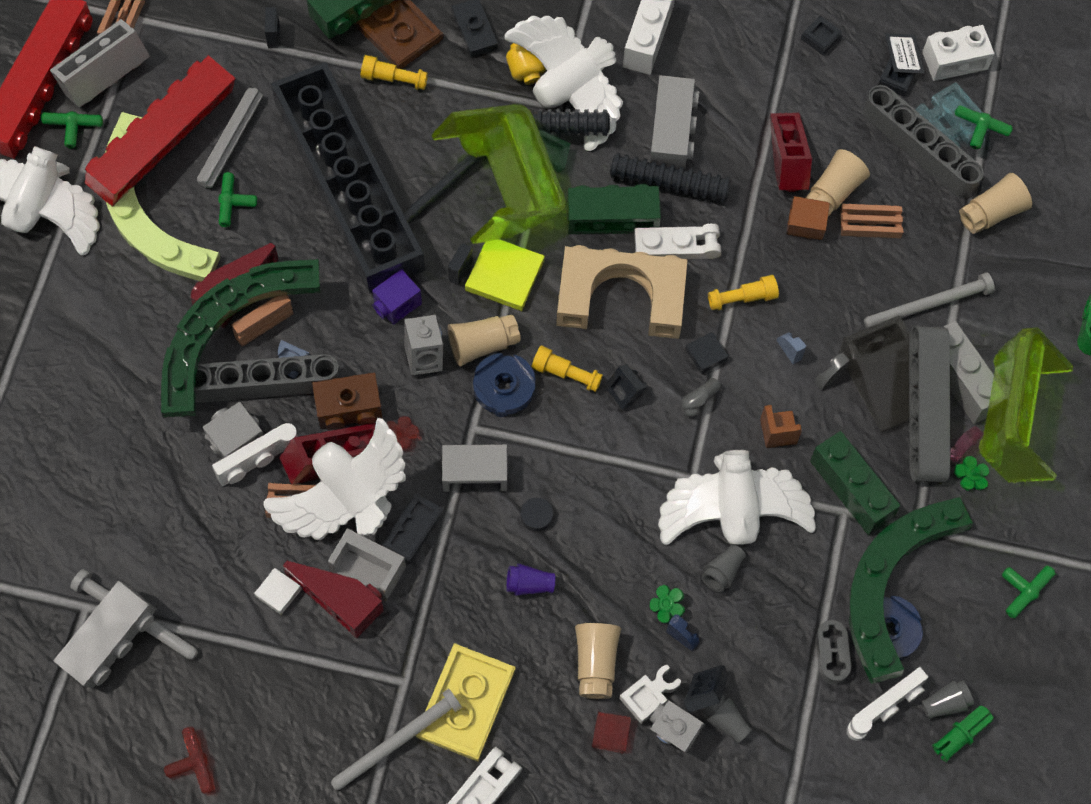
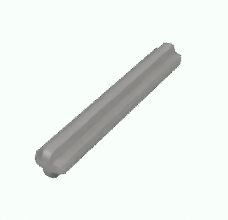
[197,88,263,188]

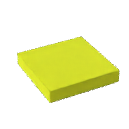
[465,235,545,311]

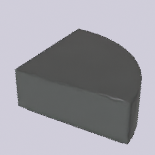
[814,353,850,391]

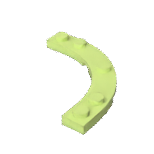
[105,112,220,281]

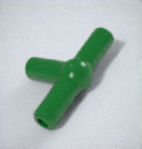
[954,105,1013,150]
[41,111,103,148]
[218,172,257,227]
[1002,566,1056,619]

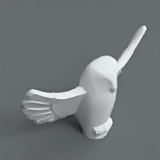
[505,15,623,151]
[0,146,100,255]
[264,418,406,540]
[658,450,816,545]

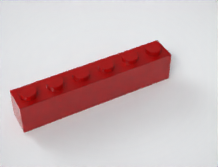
[0,0,92,159]
[85,55,236,207]

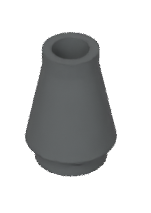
[701,544,746,592]
[921,680,974,720]
[702,695,752,743]

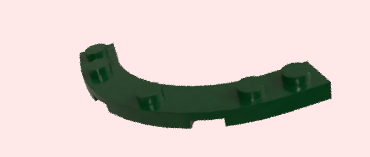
[161,259,321,418]
[849,497,973,684]

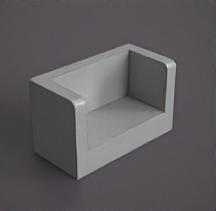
[442,444,507,492]
[328,528,406,600]

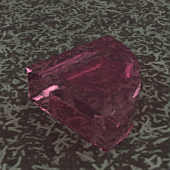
[950,425,983,462]

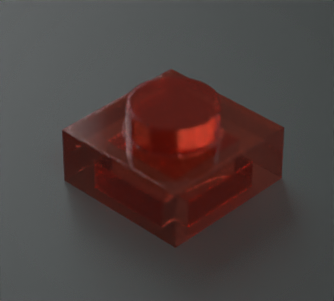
[592,712,631,753]

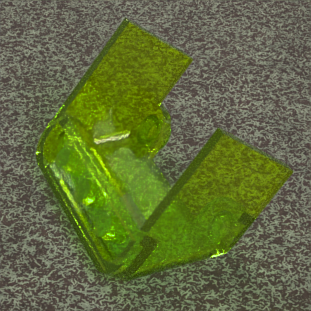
[431,104,566,244]
[979,327,1073,482]

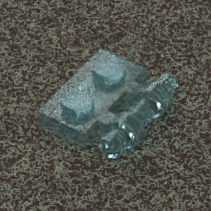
[915,82,990,147]

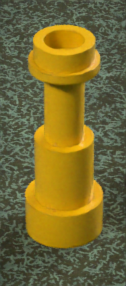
[360,55,428,90]
[708,275,779,310]
[531,345,603,392]

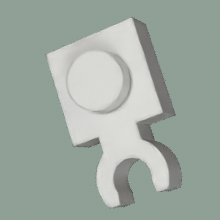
[619,665,681,724]

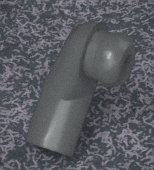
[681,378,721,417]

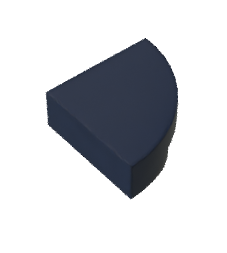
[666,614,699,652]

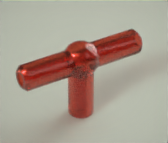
[164,726,215,794]

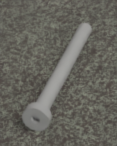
[864,272,995,328]
[70,569,198,660]
[331,688,463,790]

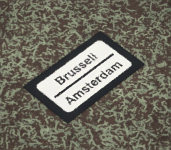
[885,33,925,74]

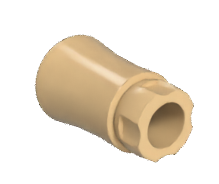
[806,149,870,216]
[959,173,1032,234]
[447,315,520,366]
[575,623,621,699]

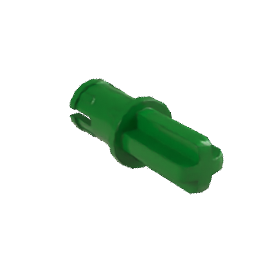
[932,706,994,762]

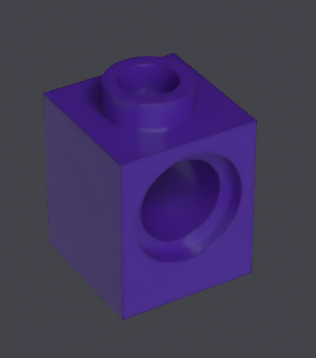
[372,269,422,325]

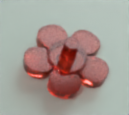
[386,416,419,449]

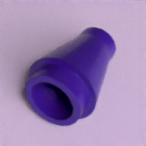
[506,563,555,596]

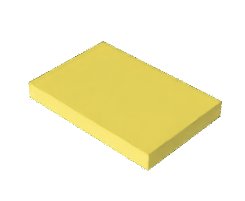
[416,643,516,762]

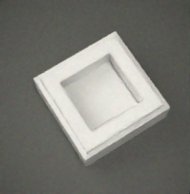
[254,568,301,615]

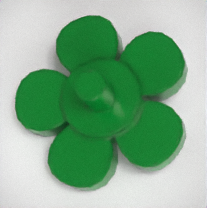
[954,456,989,491]
[650,585,685,623]

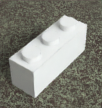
[623,0,675,75]

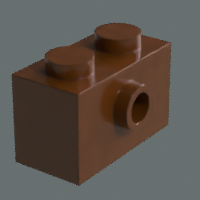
[312,372,383,430]

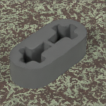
[816,620,851,685]

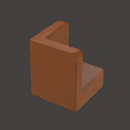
[786,196,830,240]
[760,405,802,448]

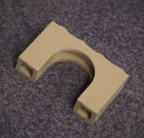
[557,245,687,339]

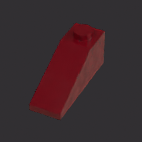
[770,113,812,192]
[190,243,279,328]
[280,423,375,485]
[283,561,384,639]

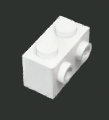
[922,25,995,81]

